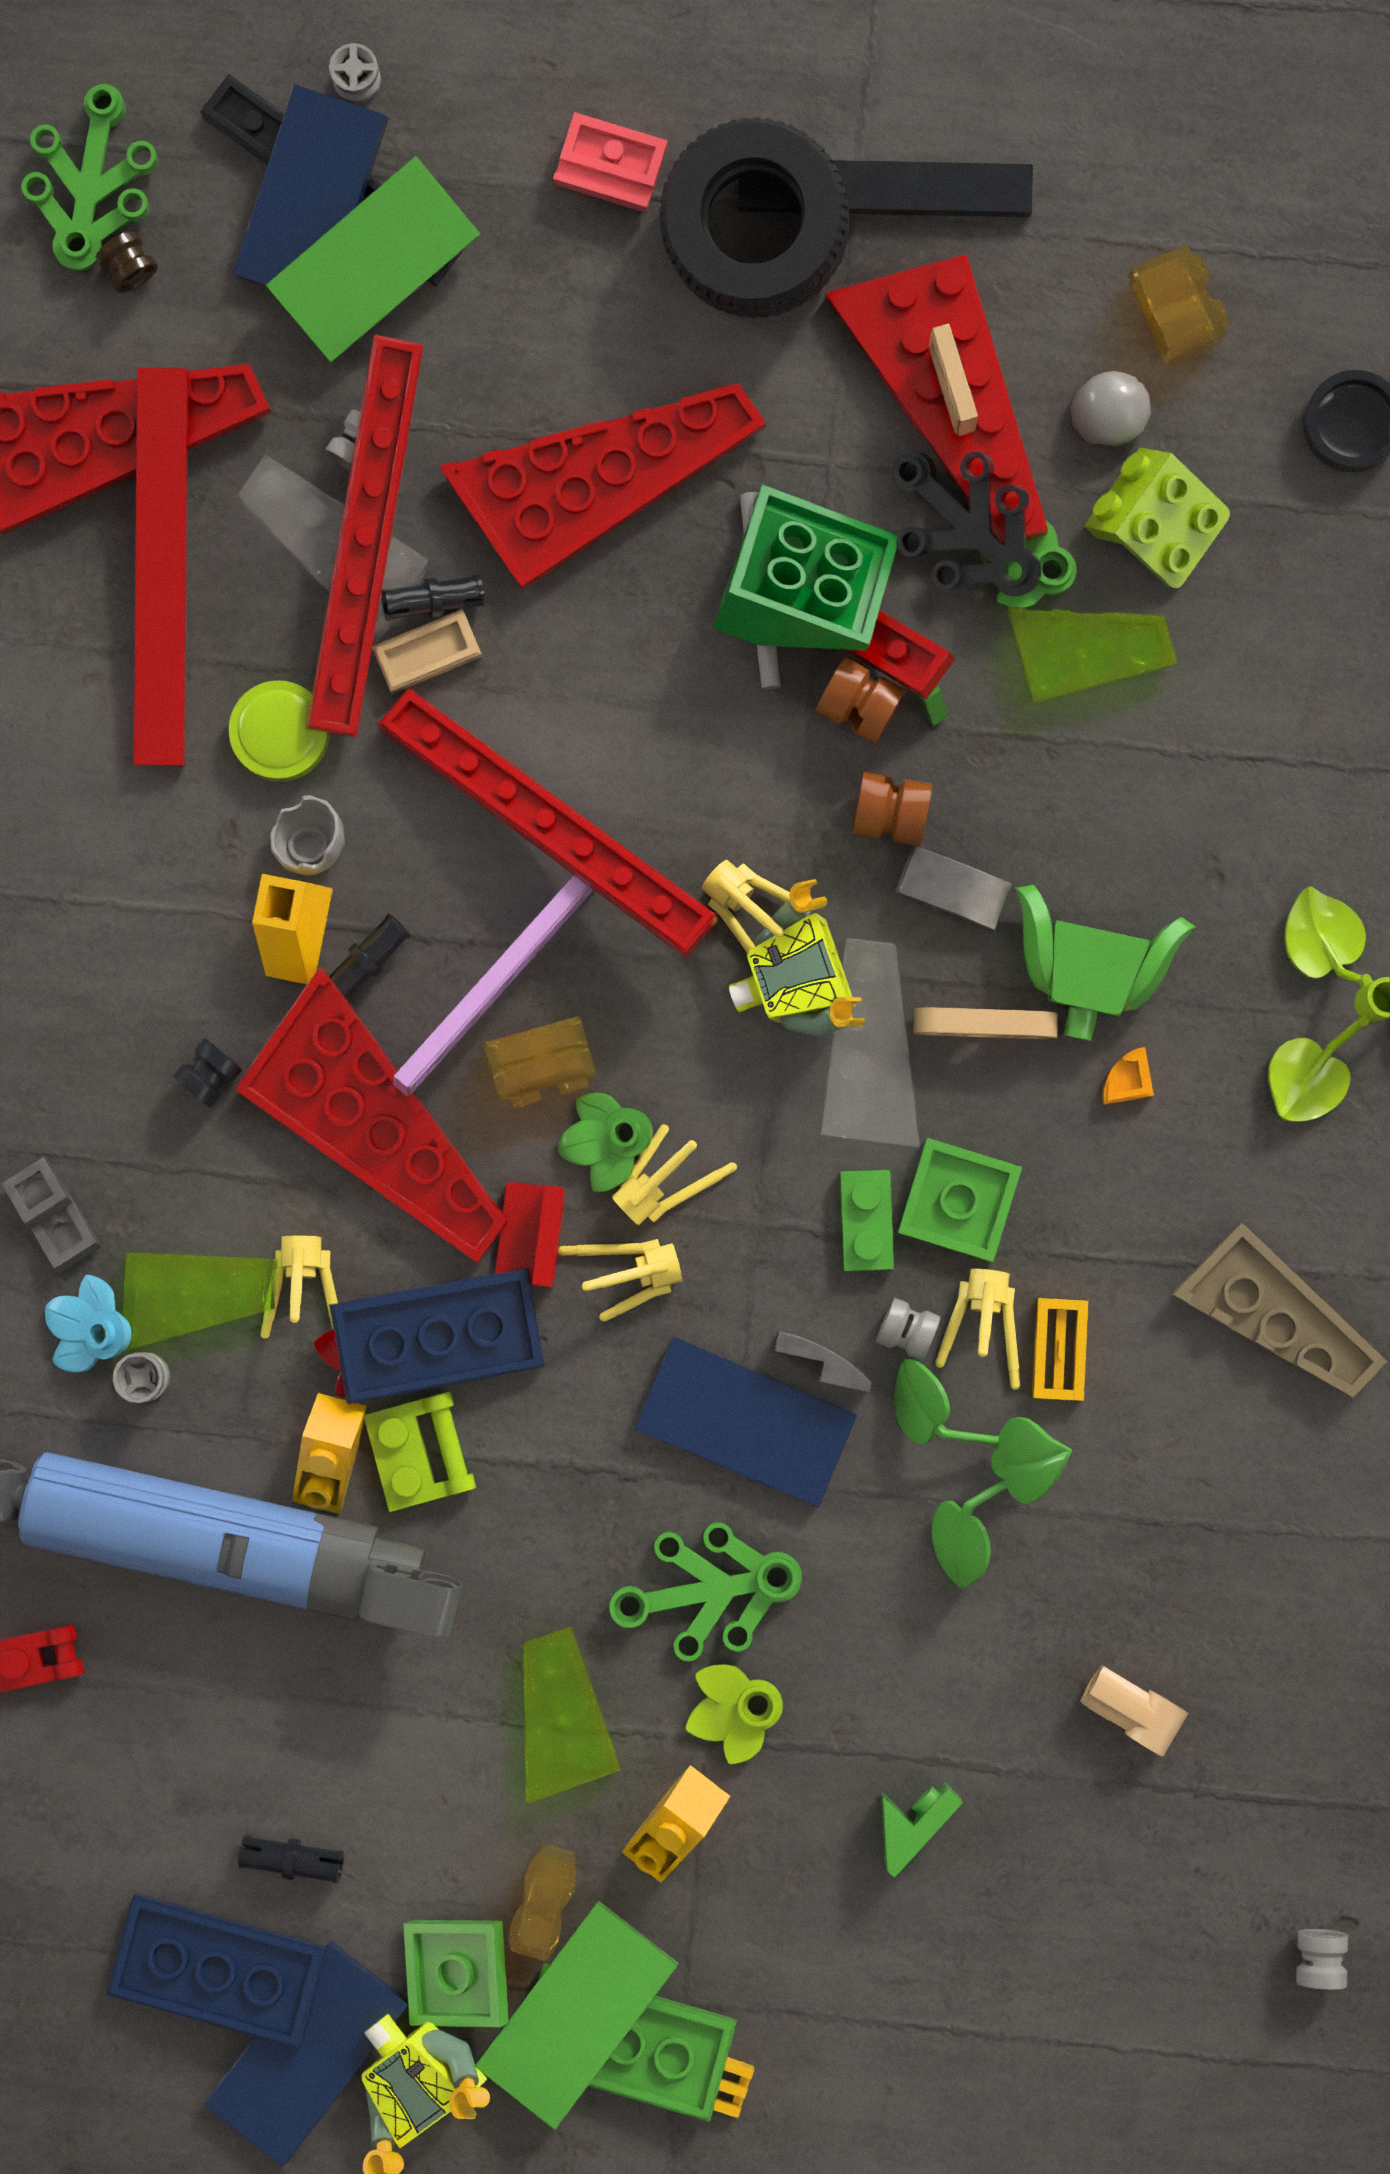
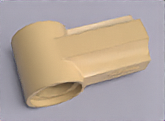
[1080,1665,1189,1757]

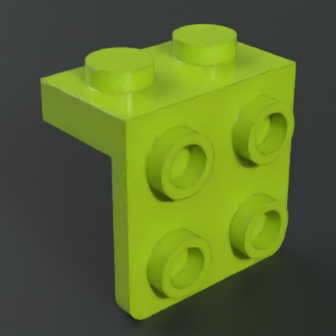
[1084,447,1230,588]

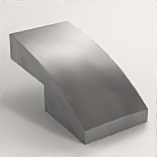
[895,846,1012,930]
[1,1157,102,1273]
[774,1331,872,1392]

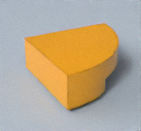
[1102,1047,1154,1105]

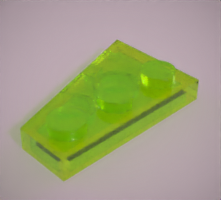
[1006,607,1177,704]
[123,1252,277,1352]
[523,1625,621,1804]

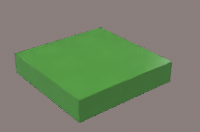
[897,1138,1022,1262]
[403,1920,509,2028]

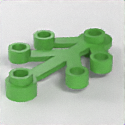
[21,84,158,271]
[609,1522,802,1662]

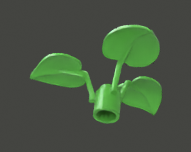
[894,1358,1072,1590]

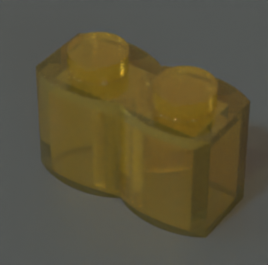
[1128,245,1229,365]
[509,1843,578,1961]

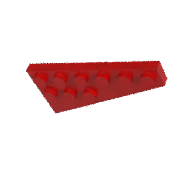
[825,254,1048,545]
[0,364,272,535]
[439,383,766,591]
[235,967,508,1263]

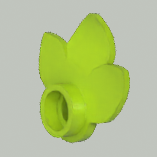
[686,1664,783,1764]

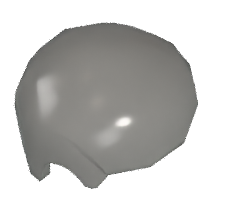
[1070,371,1151,447]
[270,795,345,876]

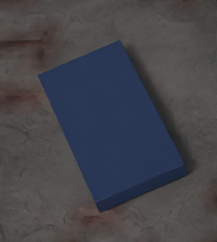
[233,84,389,286]
[329,1268,545,1404]
[635,1337,857,1508]
[107,1893,328,2049]
[204,1940,408,2167]

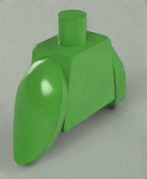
[1015,885,1197,1041]

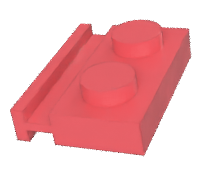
[553,112,668,213]

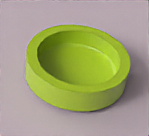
[229,680,330,782]

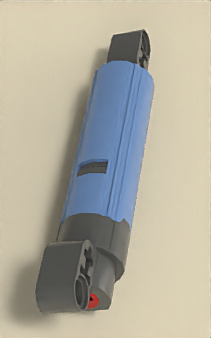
[0,1452,463,1637]

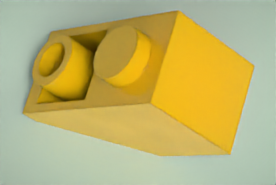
[252,874,333,984]
[292,1393,366,1514]
[622,1765,730,1883]

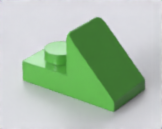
[881,1782,963,1878]

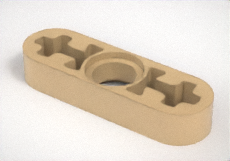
[913,1007,1058,1039]

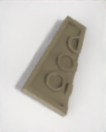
[1171,1223,1388,1398]

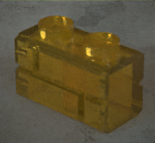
[484,1016,597,1108]

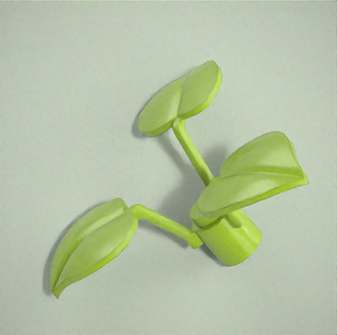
[1268,886,1390,1122]

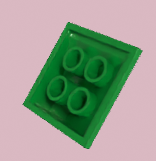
[713,484,898,651]

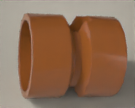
[815,656,907,746]
[852,771,932,847]

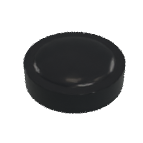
[1303,370,1390,472]

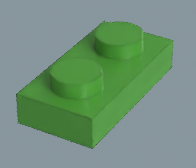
[840,1170,894,1271]

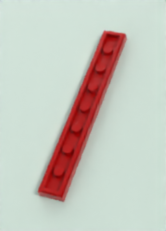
[306,335,423,738]
[134,367,189,766]
[377,688,717,958]

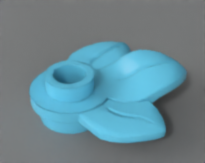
[45,1275,132,1372]

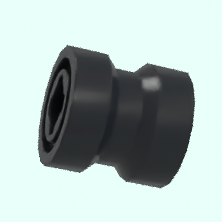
[172,1038,243,1108]

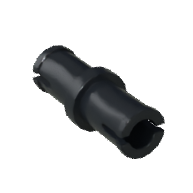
[381,575,485,621]
[330,913,412,1000]
[238,1835,344,1884]

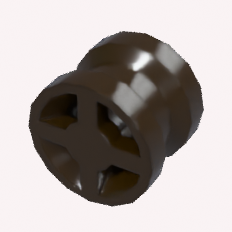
[95,231,158,293]

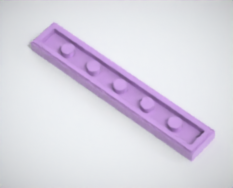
[393,876,594,1096]

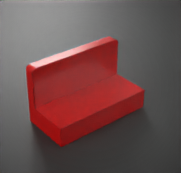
[495,1182,566,1287]

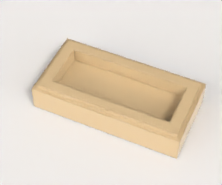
[928,324,978,436]
[372,609,482,694]

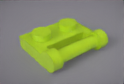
[364,1391,477,1512]

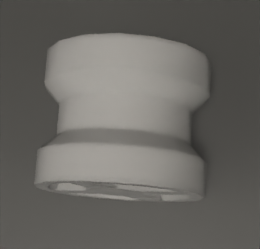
[329,43,381,104]

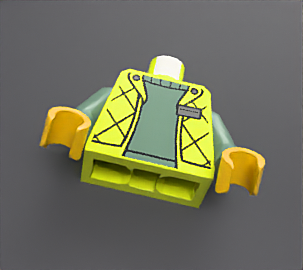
[729,879,865,1037]
[362,2014,490,2174]

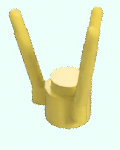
[701,860,790,952]
[612,1124,737,1225]
[260,1236,338,1339]
[558,1239,682,1322]
[935,1269,1020,1390]

